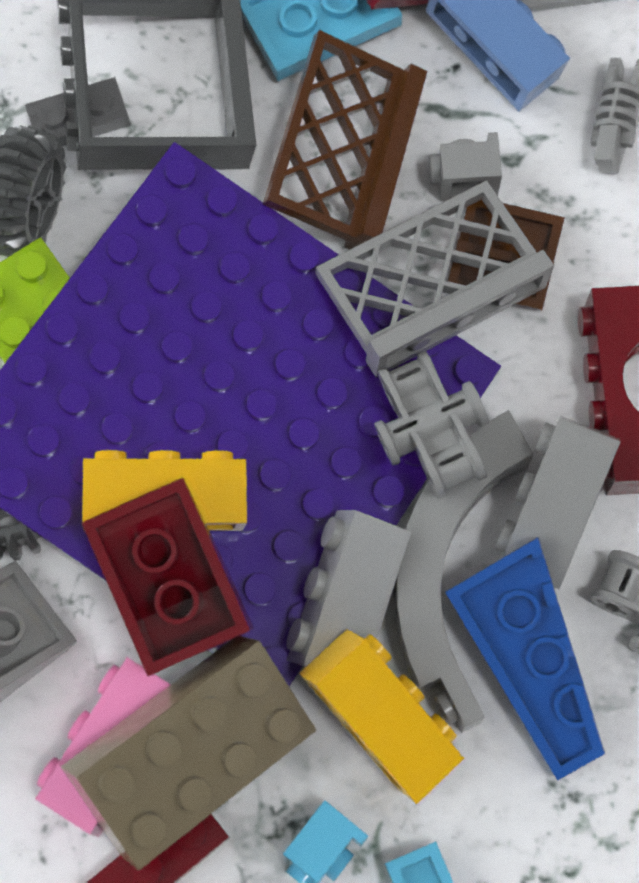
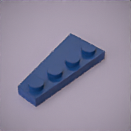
[445,537,605,781]

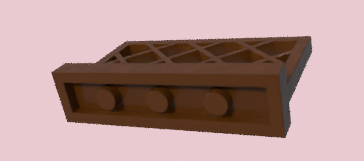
[263,30,428,250]

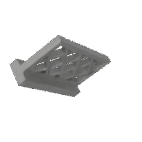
[315,180,554,377]

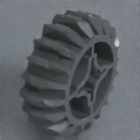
[0,125,67,257]

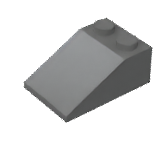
[0,561,77,702]

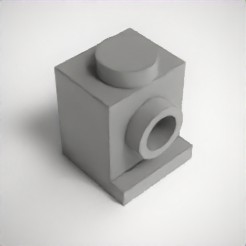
[429,132,502,201]

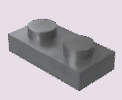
[25,77,131,147]

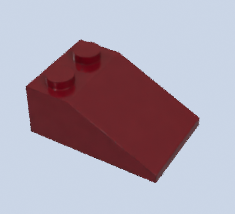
[81,478,254,676]

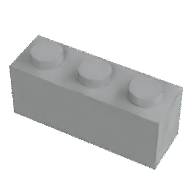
[495,415,621,590]
[286,510,411,667]

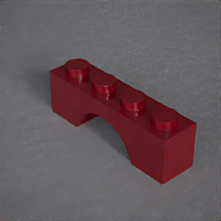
[578,285,639,496]

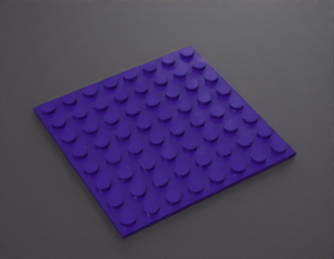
[0,142,502,687]

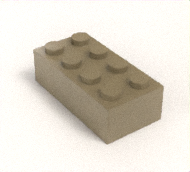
[61,636,317,870]

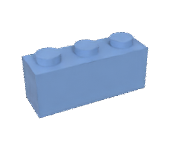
[425,0,570,112]

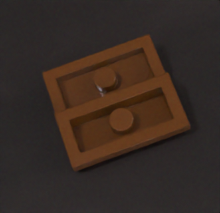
[448,199,565,311]

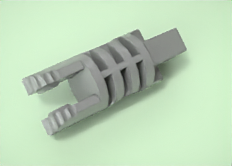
[590,58,639,173]

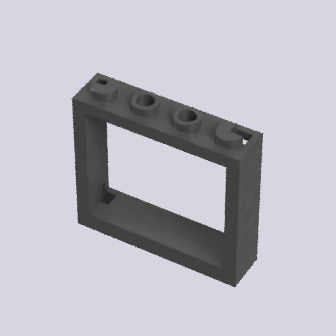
[57,0,256,170]

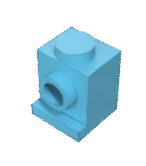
[283,800,368,883]

